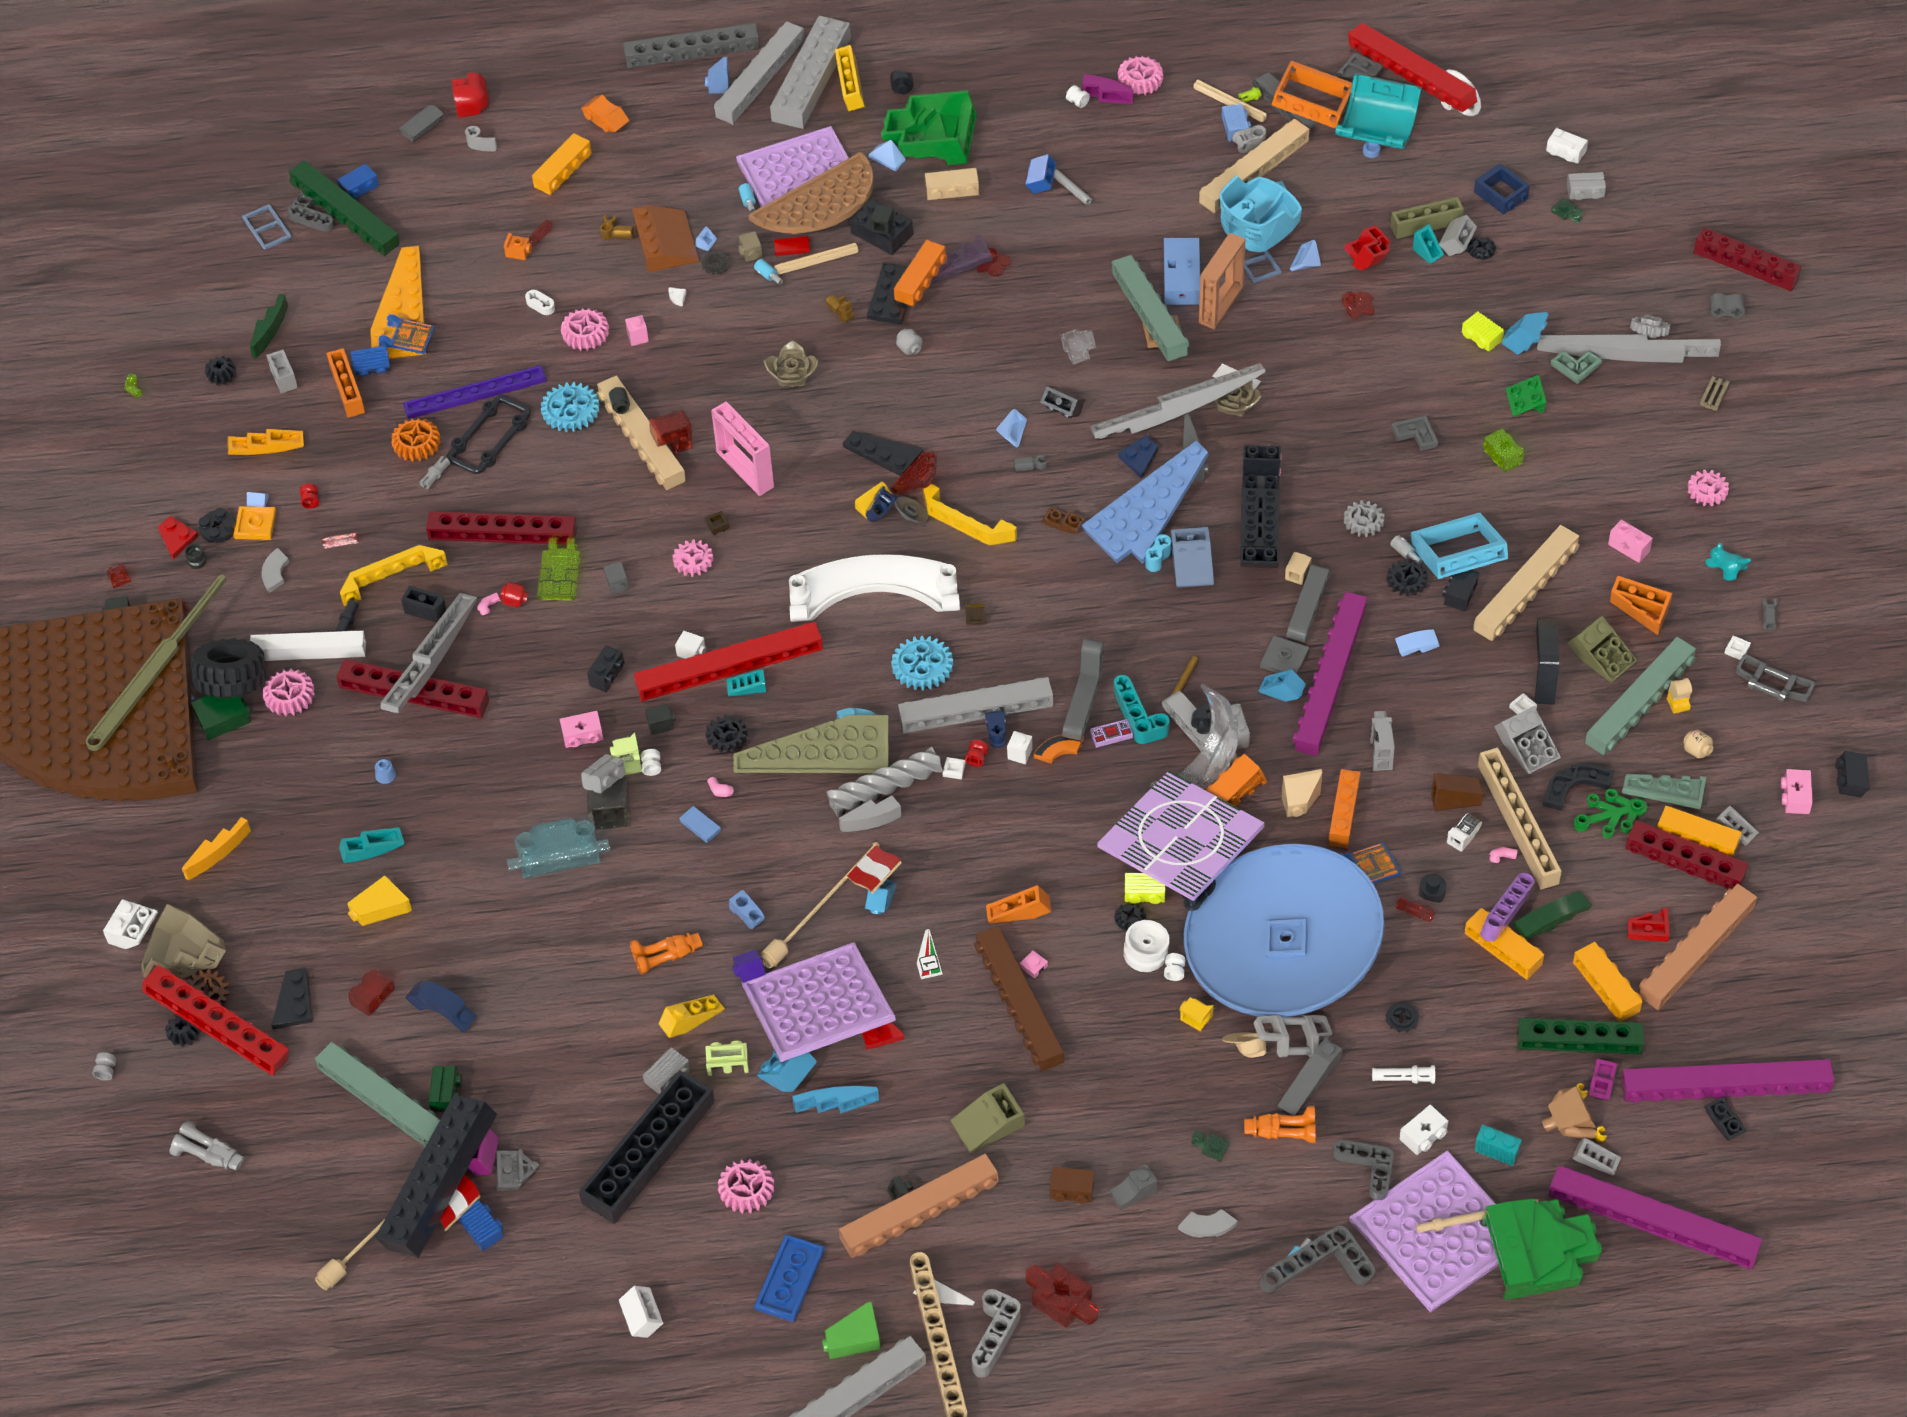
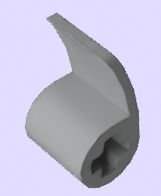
[465,126,497,151]

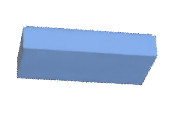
[679,806,721,843]

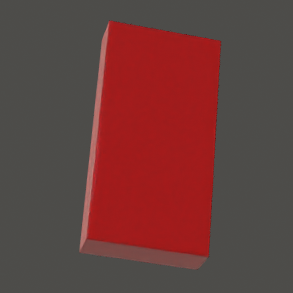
[774,236,810,256]

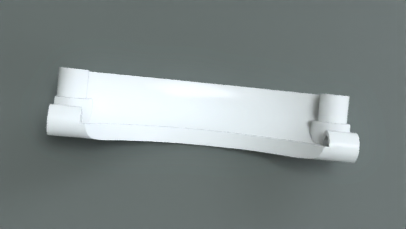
[789,555,960,622]

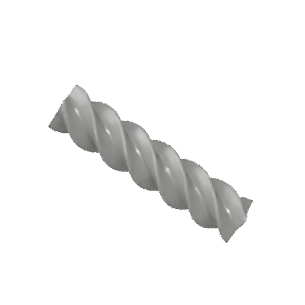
[826,747,943,817]

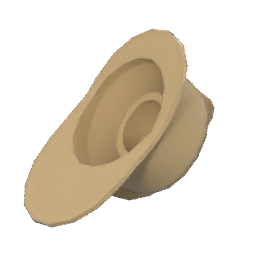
[1222,1031,1269,1058]

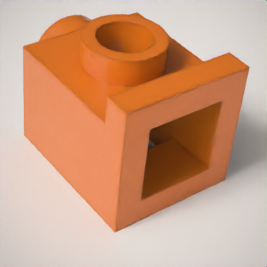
[504,233,532,260]

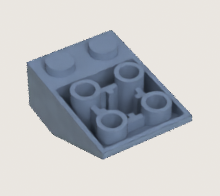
[1171,527,1214,588]

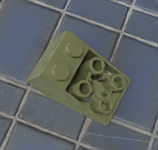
[1567,616,1637,683]
[950,1083,1025,1154]

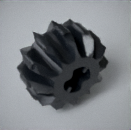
[205,355,236,386]
[165,1014,201,1047]

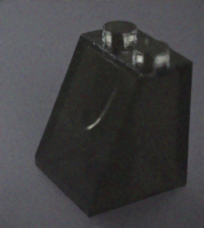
[587,777,630,830]

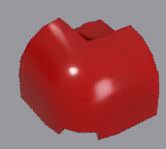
[452,72,489,118]
[1344,225,1390,270]

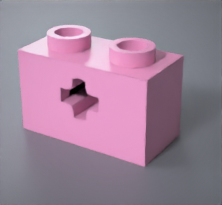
[1608,519,1653,563]
[560,711,603,748]
[1781,769,1812,814]

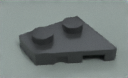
[1337,53,1384,79]

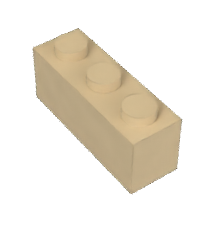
[925,168,979,200]

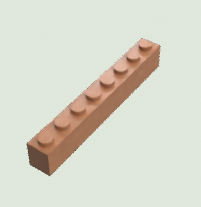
[1639,884,1757,1011]
[839,1153,998,1258]

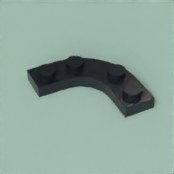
[1542,764,1615,811]

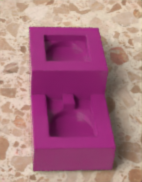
[1588,1059,1617,1101]

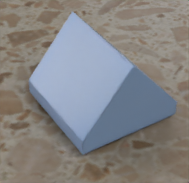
[695,226,717,251]
[247,492,269,507]

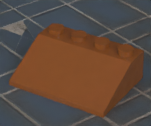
[632,205,699,272]

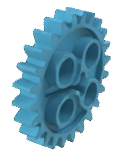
[541,382,600,432]
[891,636,953,691]

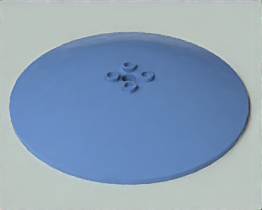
[1184,844,1384,1017]

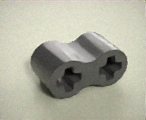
[1710,293,1745,318]

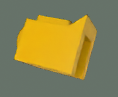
[1179,997,1214,1032]

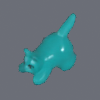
[1705,543,1751,581]

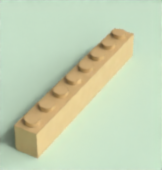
[1199,119,1309,213]
[597,376,686,490]
[1474,525,1579,641]
[1478,748,1561,890]

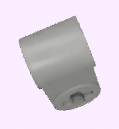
[1232,125,1266,153]

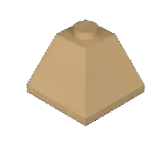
[1282,769,1322,817]

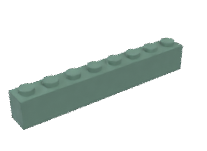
[1112,255,1189,361]
[1585,637,1696,755]
[315,1042,440,1146]

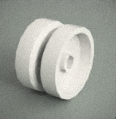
[1124,920,1169,972]

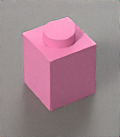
[625,315,649,346]

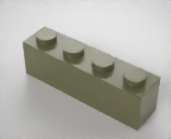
[1390,197,1464,239]

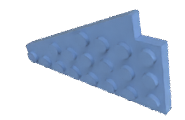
[1082,441,1208,564]

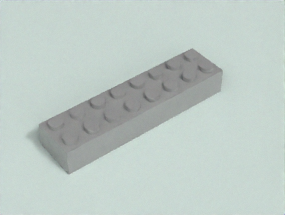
[770,16,851,129]

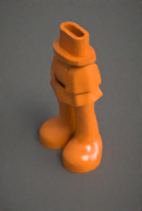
[630,933,703,975]
[1244,1106,1316,1143]

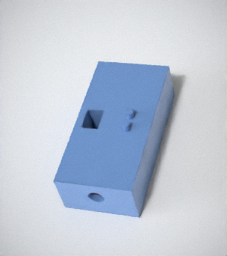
[1164,238,1200,305]

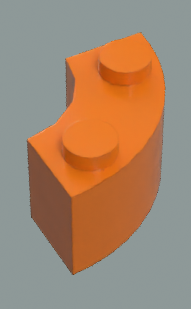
[581,94,630,132]

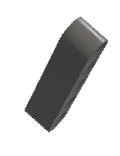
[1252,72,1318,129]
[1286,564,1330,642]

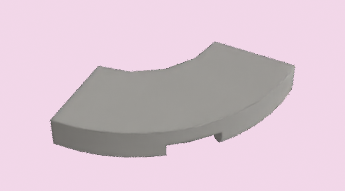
[262,548,289,593]
[1178,1209,1238,1238]

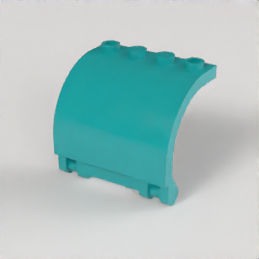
[1335,73,1422,149]

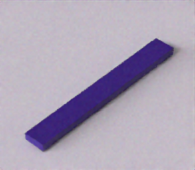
[403,365,547,419]

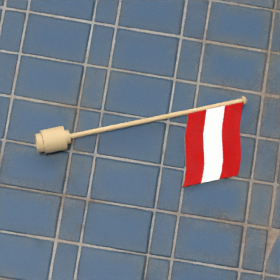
[760,842,902,969]
[315,1174,480,1290]

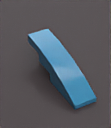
[792,1086,879,1114]

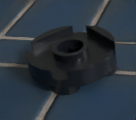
[199,508,236,543]

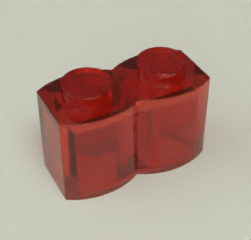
[348,969,395,1016]

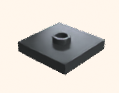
[1260,636,1309,675]

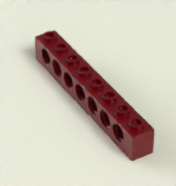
[426,511,577,545]
[336,659,489,719]

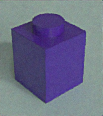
[732,949,765,983]

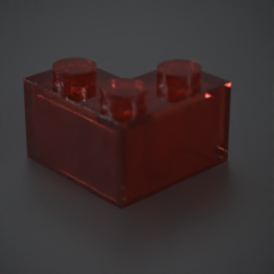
[649,410,692,454]

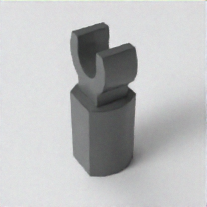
[1014,454,1046,472]
[1762,598,1777,630]

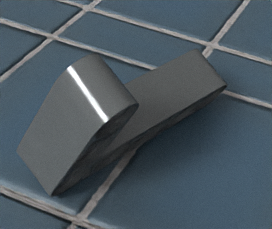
[1062,639,1104,741]
[1259,1226,1375,1293]

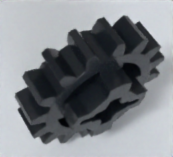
[1387,559,1428,597]
[705,714,748,754]

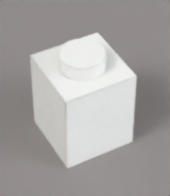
[675,631,706,659]
[1007,731,1033,764]

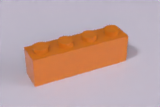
[894,240,947,307]
[326,348,365,418]
[1328,769,1360,849]

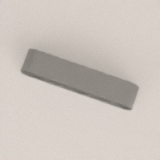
[1162,691,1237,770]

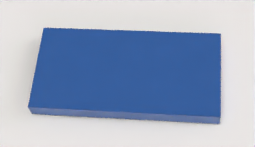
[754,1234,825,1322]

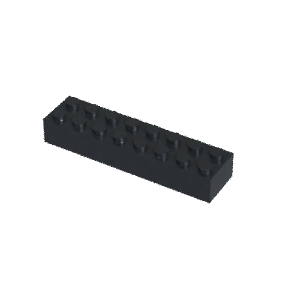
[579,1070,715,1224]
[375,1095,497,1258]

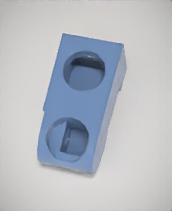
[729,890,765,929]

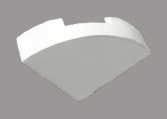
[668,287,687,306]

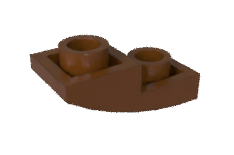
[1042,506,1085,534]

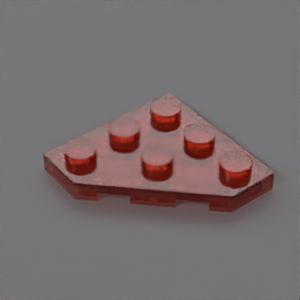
[890,451,937,493]

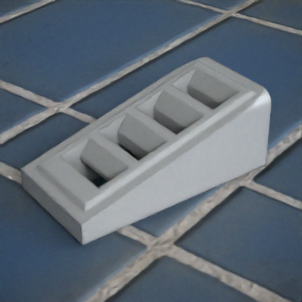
[1714,806,1759,846]
[1572,1137,1621,1176]

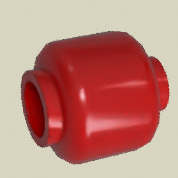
[500,582,528,608]

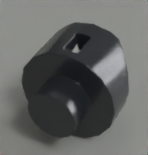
[890,70,914,94]
[1191,705,1218,734]
[1418,874,1447,903]

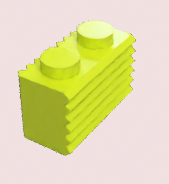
[1462,311,1504,352]
[1125,873,1165,904]

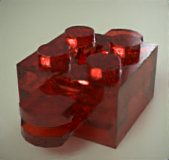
[1026,1263,1099,1328]

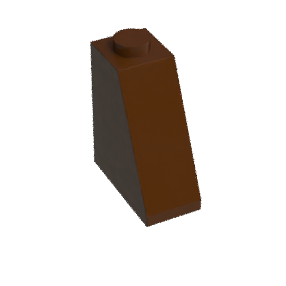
[1431,773,1485,811]

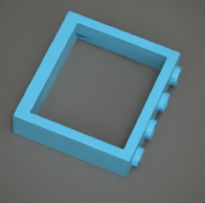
[1411,513,1508,579]

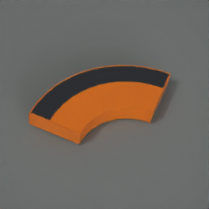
[1034,735,1084,764]

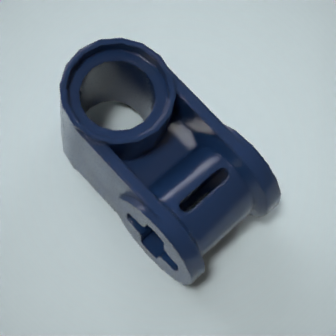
[866,486,898,522]
[985,711,1007,748]

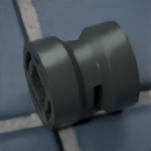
[184,543,206,569]

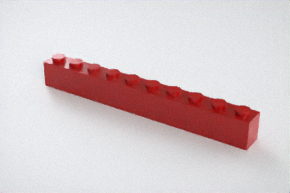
[1348,23,1478,113]
[633,622,823,702]

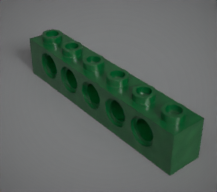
[1517,1017,1644,1055]

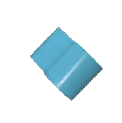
[1145,534,1171,572]

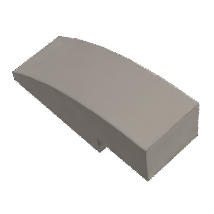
[839,795,901,832]

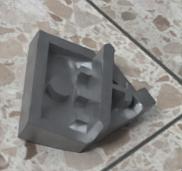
[496,1149,540,1191]

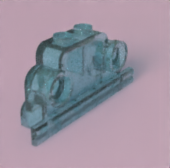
[507,819,610,879]

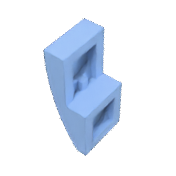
[1395,629,1440,657]

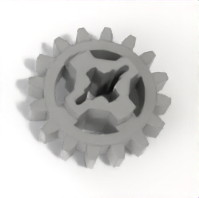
[1630,315,1670,338]
[1344,500,1384,537]

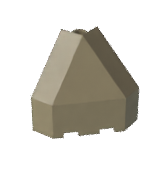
[141,903,226,979]

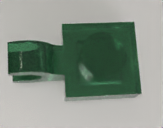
[1551,198,1583,223]
[1191,1130,1230,1162]

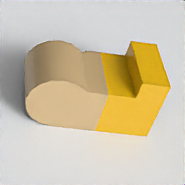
[1667,678,1692,714]

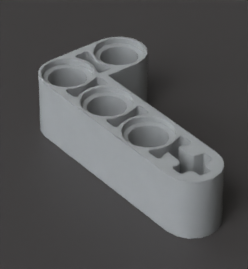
[972,1289,1021,1377]

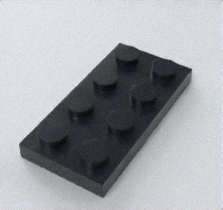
[867,263,908,325]

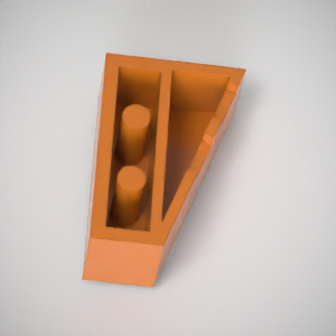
[1610,576,1672,635]
[1205,754,1268,806]

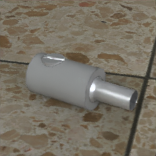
[1390,535,1422,564]

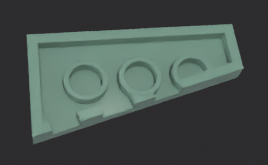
[1622,774,1707,809]

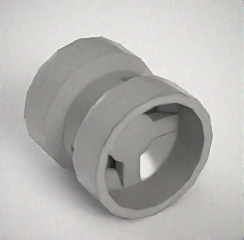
[92,1053,117,1080]

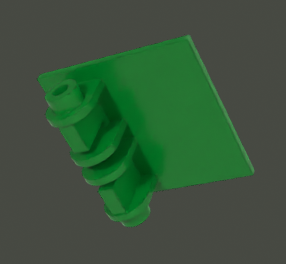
[1505,375,1547,417]

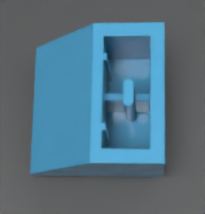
[1501,312,1549,355]
[757,1050,817,1092]

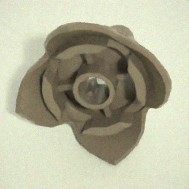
[764,340,819,387]
[1214,380,1261,417]

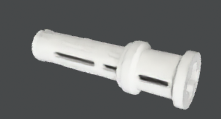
[1372,1065,1435,1084]

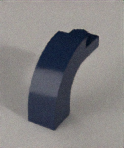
[405,981,477,1032]

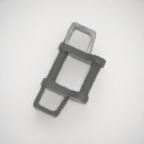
[1736,654,1815,703]

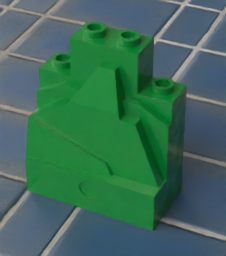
[881,90,977,165]
[1482,1199,1602,1300]

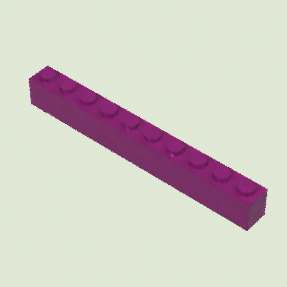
[1293,592,1367,756]
[1621,1060,1834,1102]
[1548,1165,1762,1270]

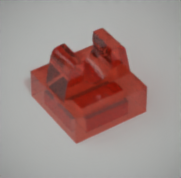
[106,564,131,588]

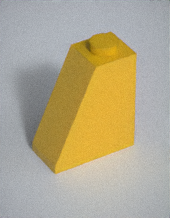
[347,876,412,926]

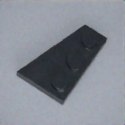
[271,968,313,1030]

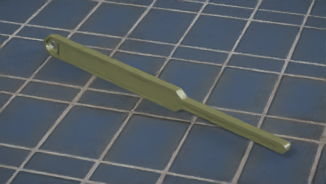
[86,574,226,751]

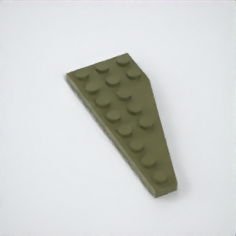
[734,715,889,773]

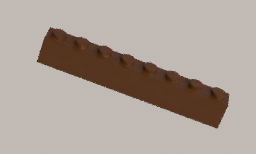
[974,926,1064,1072]

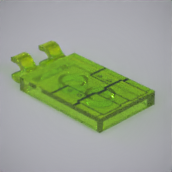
[537,538,580,600]

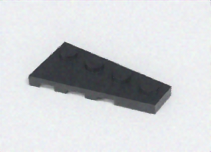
[843,431,923,477]

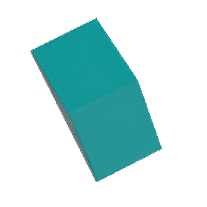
[1413,224,1444,264]

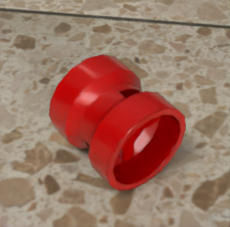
[299,483,319,509]
[965,740,989,767]

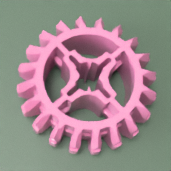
[1118,55,1163,96]
[561,307,609,351]
[263,668,315,717]
[718,1159,774,1214]

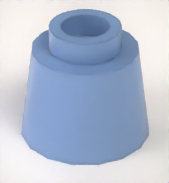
[375,759,396,784]

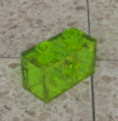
[1483,428,1524,473]

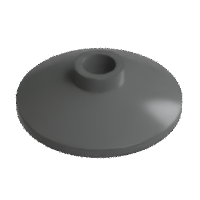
[895,496,928,523]

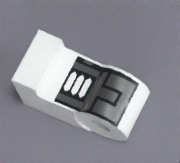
[1447,813,1482,852]

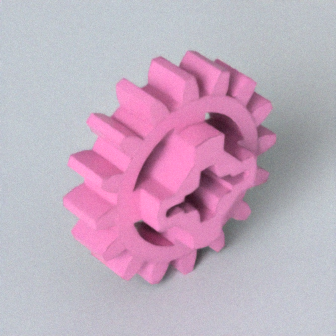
[1688,470,1729,506]
[673,539,713,577]

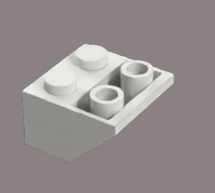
[103,899,158,949]

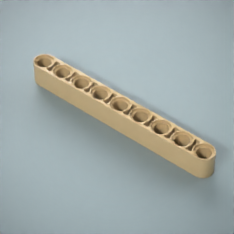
[910,1252,967,1417]

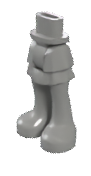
[170,1120,245,1171]

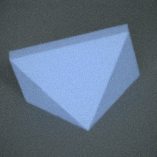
[868,140,906,171]
[1290,240,1321,271]
[996,409,1027,448]

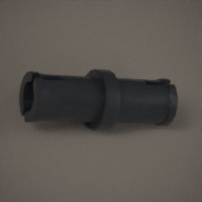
[335,600,359,632]

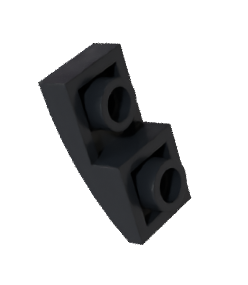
[1704,1097,1746,1141]

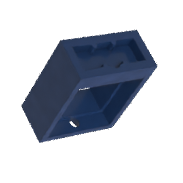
[1474,163,1530,215]

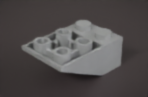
[1494,706,1561,774]

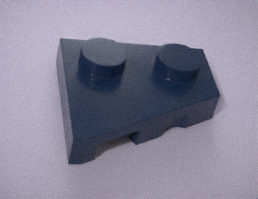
[1118,435,1158,478]

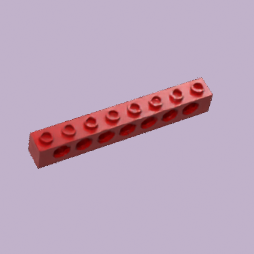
[142,965,289,1076]

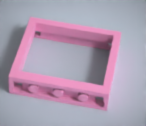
[711,401,774,496]

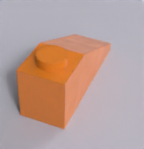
[986,885,1051,924]

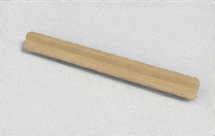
[1194,80,1267,122]
[774,243,858,275]

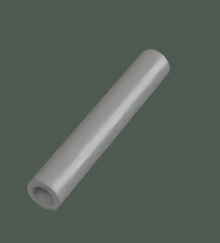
[1053,170,1092,205]

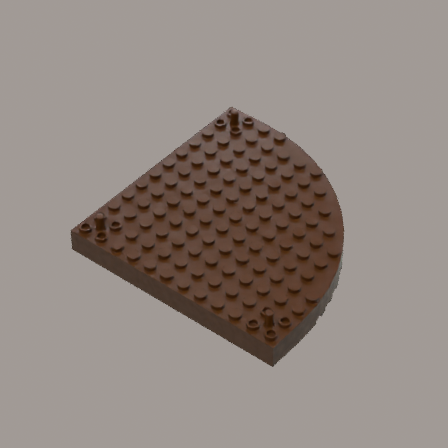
[0,598,198,801]

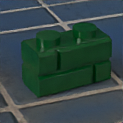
[428,1066,462,1112]

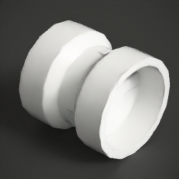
[1066,85,1090,108]
[641,749,661,776]
[1164,953,1186,981]

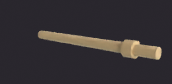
[1416,1199,1539,1233]

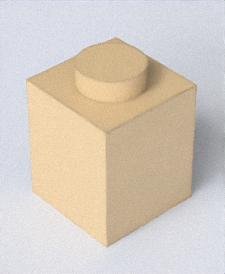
[1285,552,1312,585]

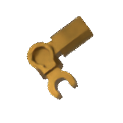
[600,215,634,240]
[825,295,854,323]

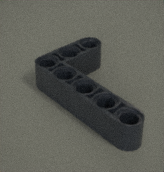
[1535,618,1560,705]

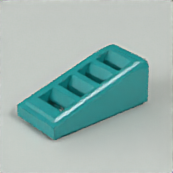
[726,669,766,697]

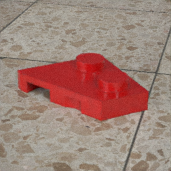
[861,1022,904,1050]

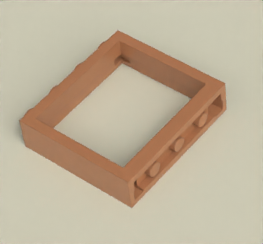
[1199,233,1246,329]

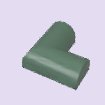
[1551,351,1602,384]

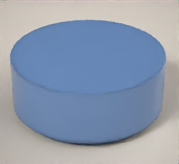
[1363,142,1380,158]

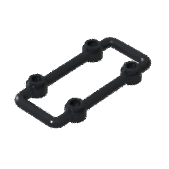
[446,395,531,474]

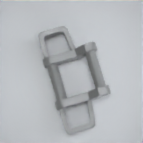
[1254,1015,1332,1058]

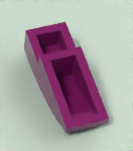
[1083,74,1133,104]

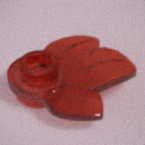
[977,248,1011,277]
[1342,292,1374,319]

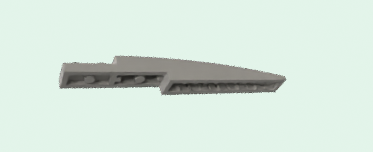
[1537,334,1721,362]
[1090,363,1265,439]
[381,593,477,713]

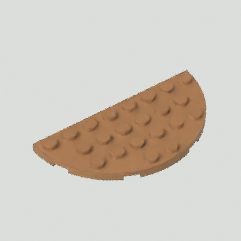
[748,152,874,234]

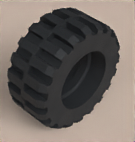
[191,638,266,698]

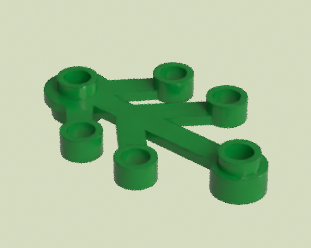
[1573,789,1647,839]

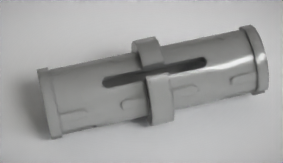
[419,456,450,489]

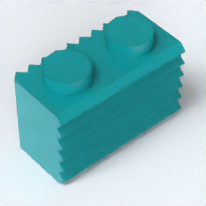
[1474,1124,1522,1166]

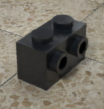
[1040,386,1085,418]
[1442,570,1479,612]
[401,586,446,623]
[587,645,625,692]
[1835,751,1869,798]

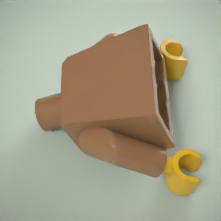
[1542,1083,1607,1142]

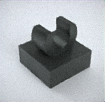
[887,1176,914,1201]

